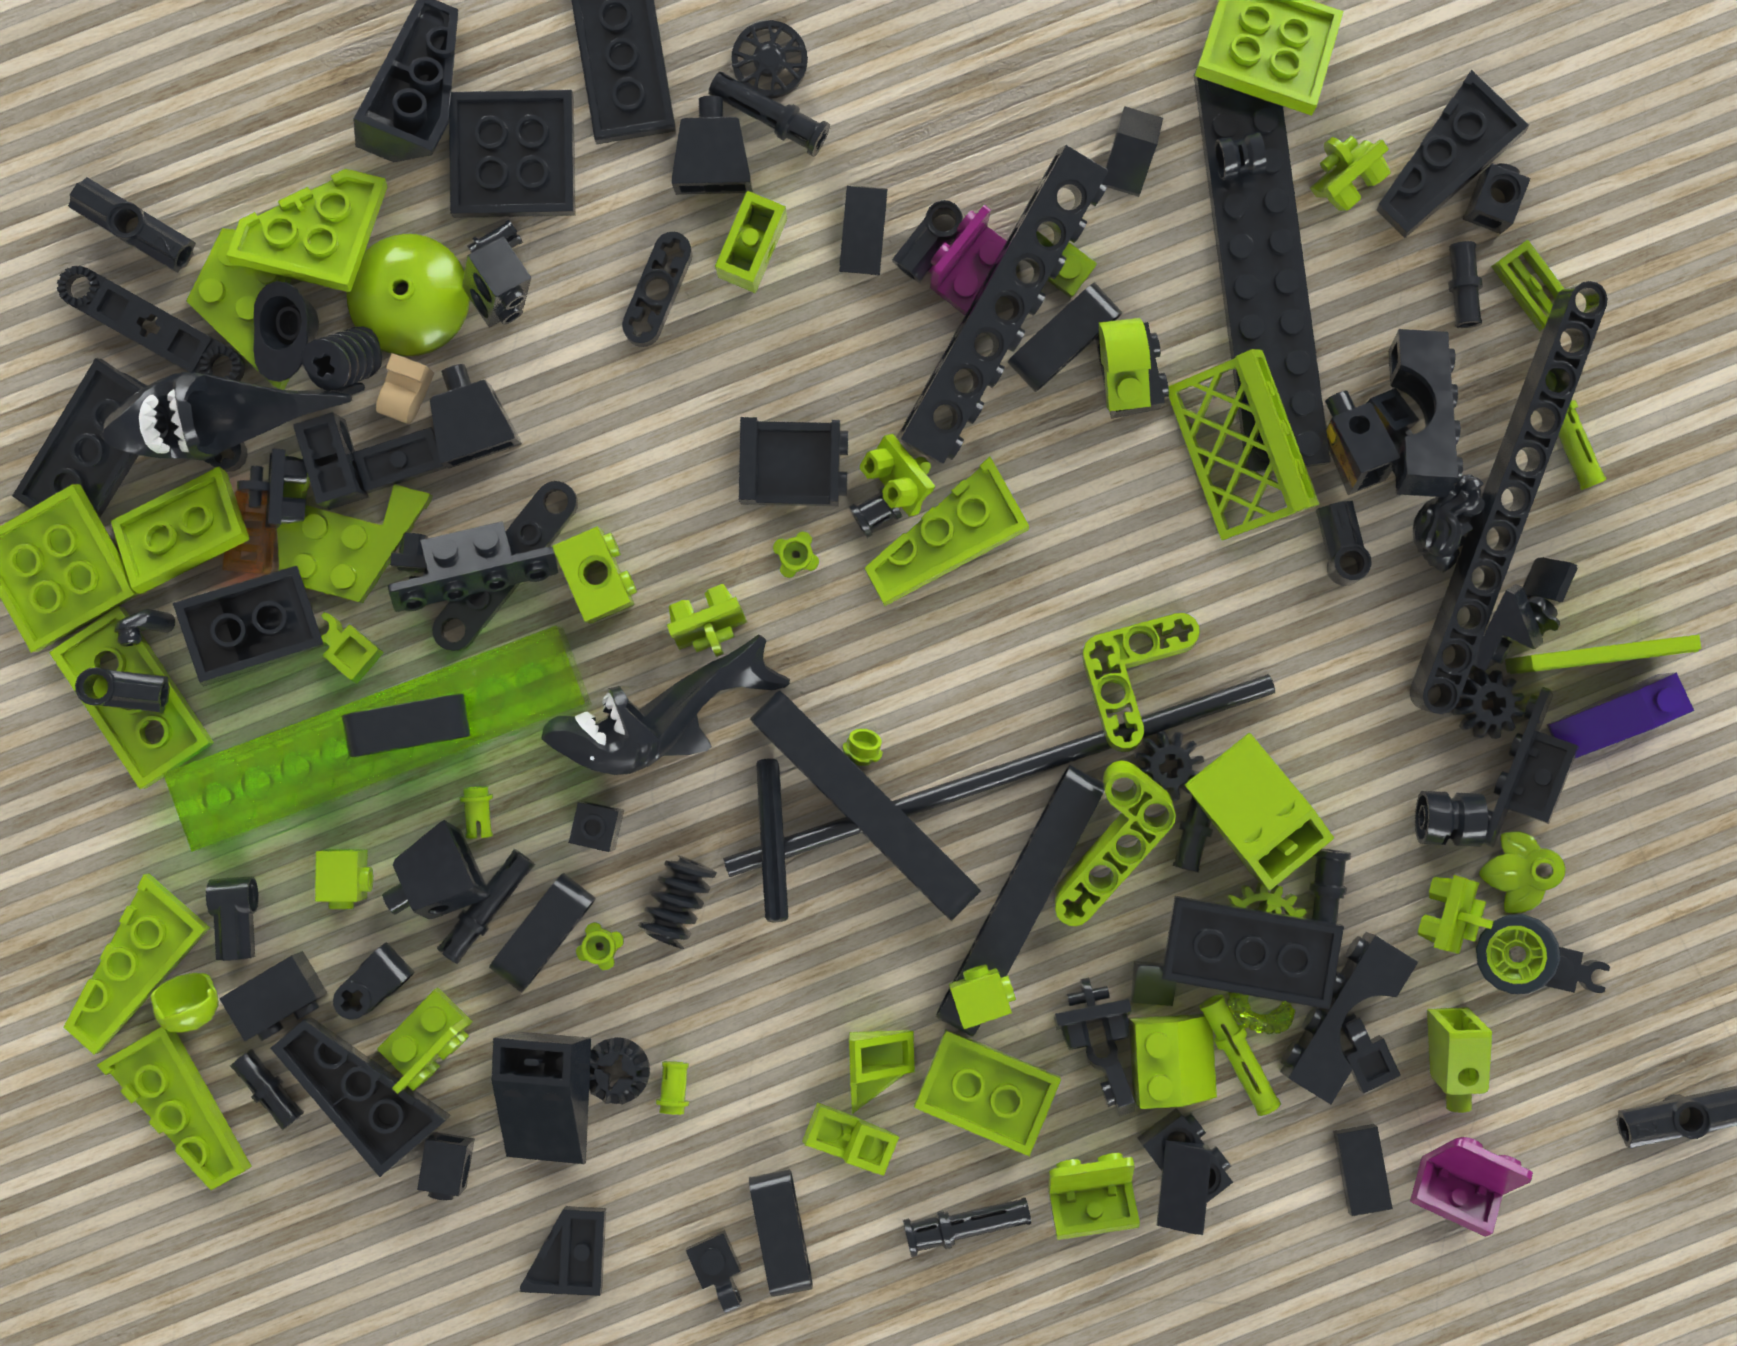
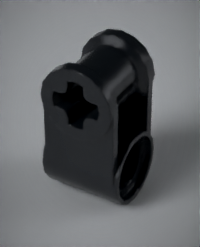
[333,942,415,1020]

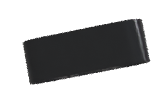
[1008,282,1122,392]
[342,694,471,758]
[489,873,596,993]
[749,1169,813,1297]

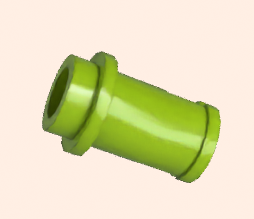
[459,786,493,839]
[656,1061,689,1115]

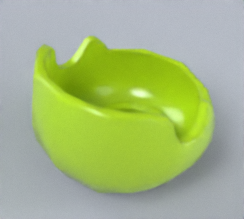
[150,972,219,1033]

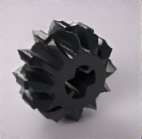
[1451,670,1525,739]
[1134,731,1204,801]

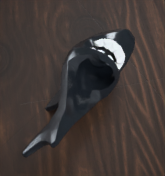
[101,372,365,460]
[541,634,790,775]

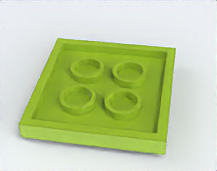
[1194,0,1344,116]
[0,484,139,653]

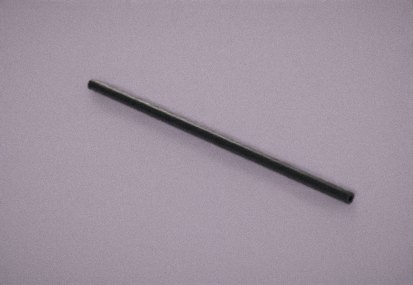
[723,674,1275,877]

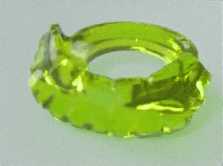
[1227,992,1296,1035]

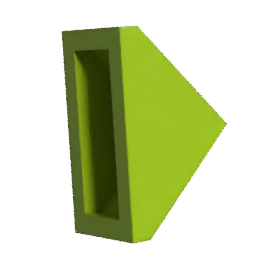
[849,1030,915,1114]

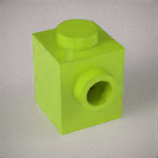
[315,849,374,909]
[949,965,1016,1029]

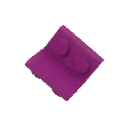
[929,205,1006,315]

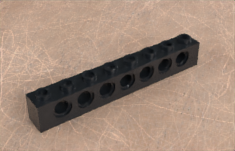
[896,145,1109,464]

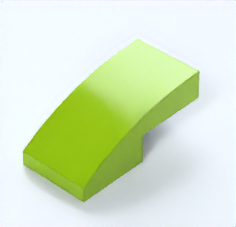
[802,1102,899,1176]

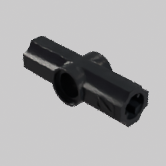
[68,177,196,273]
[1616,1086,1737,1148]

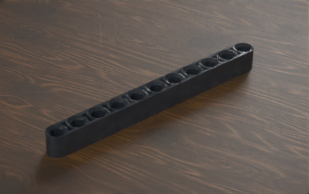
[1410,281,1608,714]

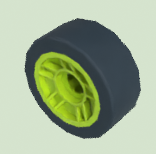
[1476,914,1560,994]

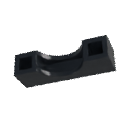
[1388,329,1463,497]
[1280,932,1418,1105]

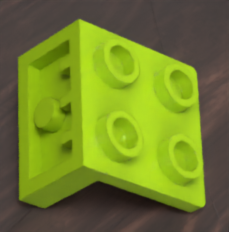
[377,988,473,1094]

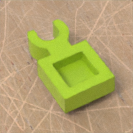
[321,612,384,684]

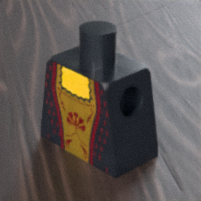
[1325,390,1401,495]

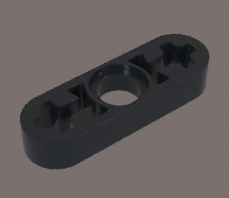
[622,232,693,347]

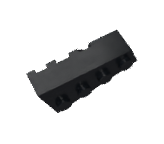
[270,1017,451,1177]

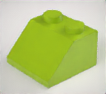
[1129,1014,1217,1109]

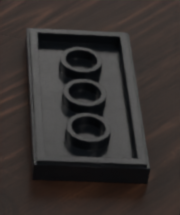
[571,0,676,145]
[12,358,144,519]
[1161,896,1344,1010]

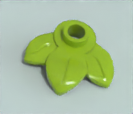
[1479,831,1566,914]

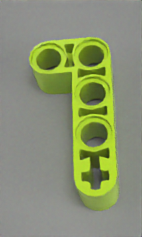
[1054,761,1176,926]

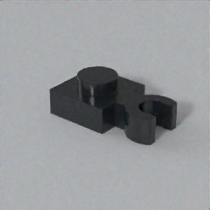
[1545,947,1610,993]

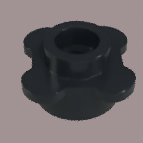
[1528,597,1560,636]

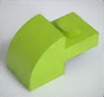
[1098,318,1151,411]

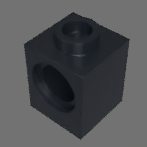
[1463,163,1531,234]
[568,801,624,852]
[417,1132,475,1200]

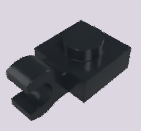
[1342,1013,1401,1093]
[1086,1041,1135,1117]
[686,1230,742,1313]

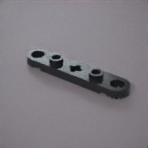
[57,266,245,381]
[432,481,578,651]

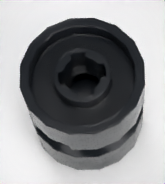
[1415,791,1488,847]

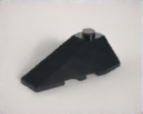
[353,0,458,162]

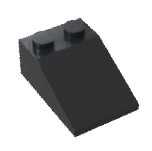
[173,566,324,687]

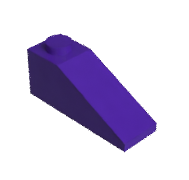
[1547,672,1694,758]

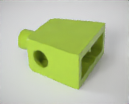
[1427,1007,1492,1113]

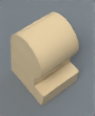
[376,353,435,424]

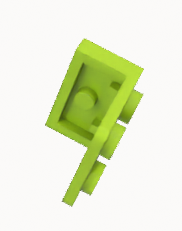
[1048,1153,1140,1240]

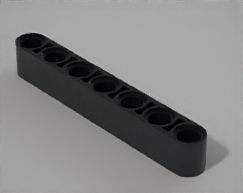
[750,690,981,921]
[936,765,1105,1037]

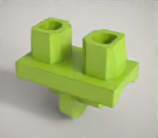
[1310,136,1391,211]
[860,434,936,517]
[667,584,747,657]
[1417,875,1494,954]

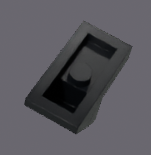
[1472,584,1543,671]

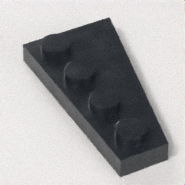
[1377,70,1529,238]

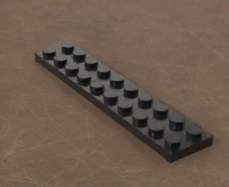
[1194,71,1331,473]

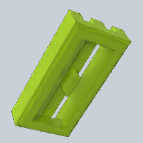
[1491,240,1564,331]

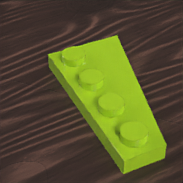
[865,456,1029,607]
[63,873,210,1055]
[97,1027,252,1190]

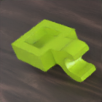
[1036,231,1097,298]

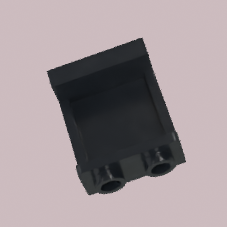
[739,417,848,507]

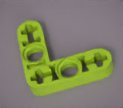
[1082,613,1200,752]

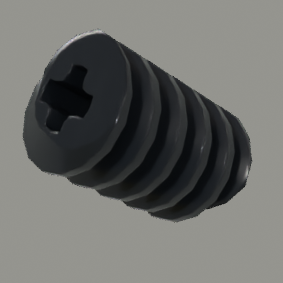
[301,326,383,391]
[638,855,717,949]

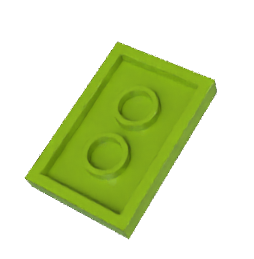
[111,466,250,595]
[914,1029,1061,1157]

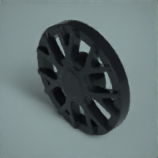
[732,20,808,98]

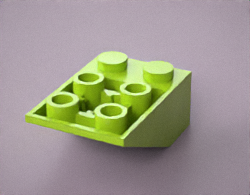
[1184,733,1335,891]

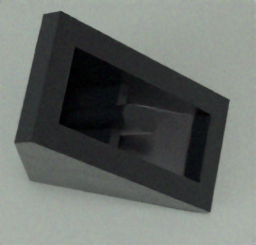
[1103,106,1163,197]

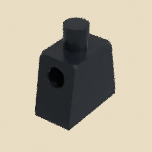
[672,96,753,195]
[430,364,522,469]
[382,820,491,919]

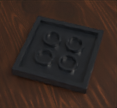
[449,90,576,218]

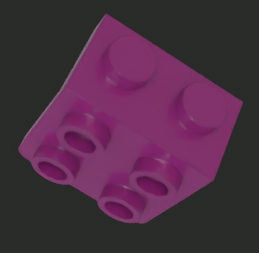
[1410,1137,1533,1237]

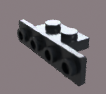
[387,521,558,612]
[1484,687,1579,847]

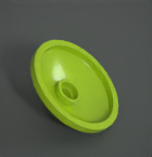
[347,234,470,356]

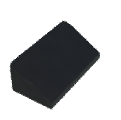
[1156,1140,1212,1235]

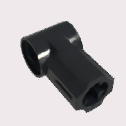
[892,200,963,283]
[1316,500,1372,586]
[75,668,170,713]
[206,876,259,961]

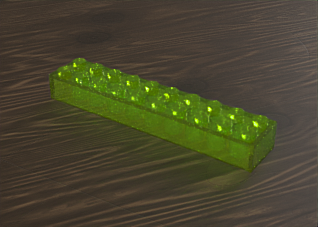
[163,625,592,852]

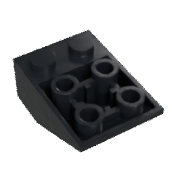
[491,1031,591,1165]

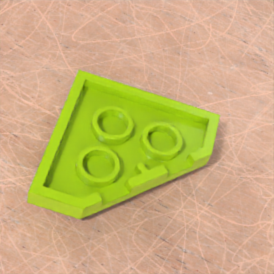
[226,168,388,293]

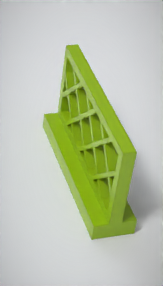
[1168,349,1320,541]

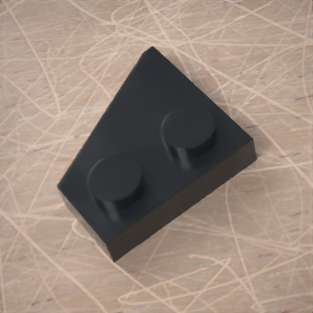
[520,1206,606,1296]

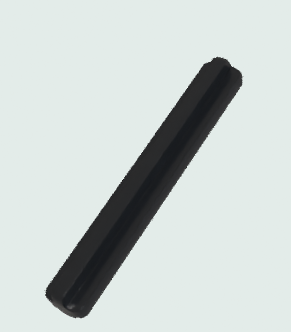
[756,758,789,923]

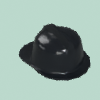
[253,281,319,382]

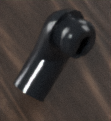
[115,609,175,647]

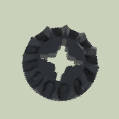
[589,1037,650,1105]

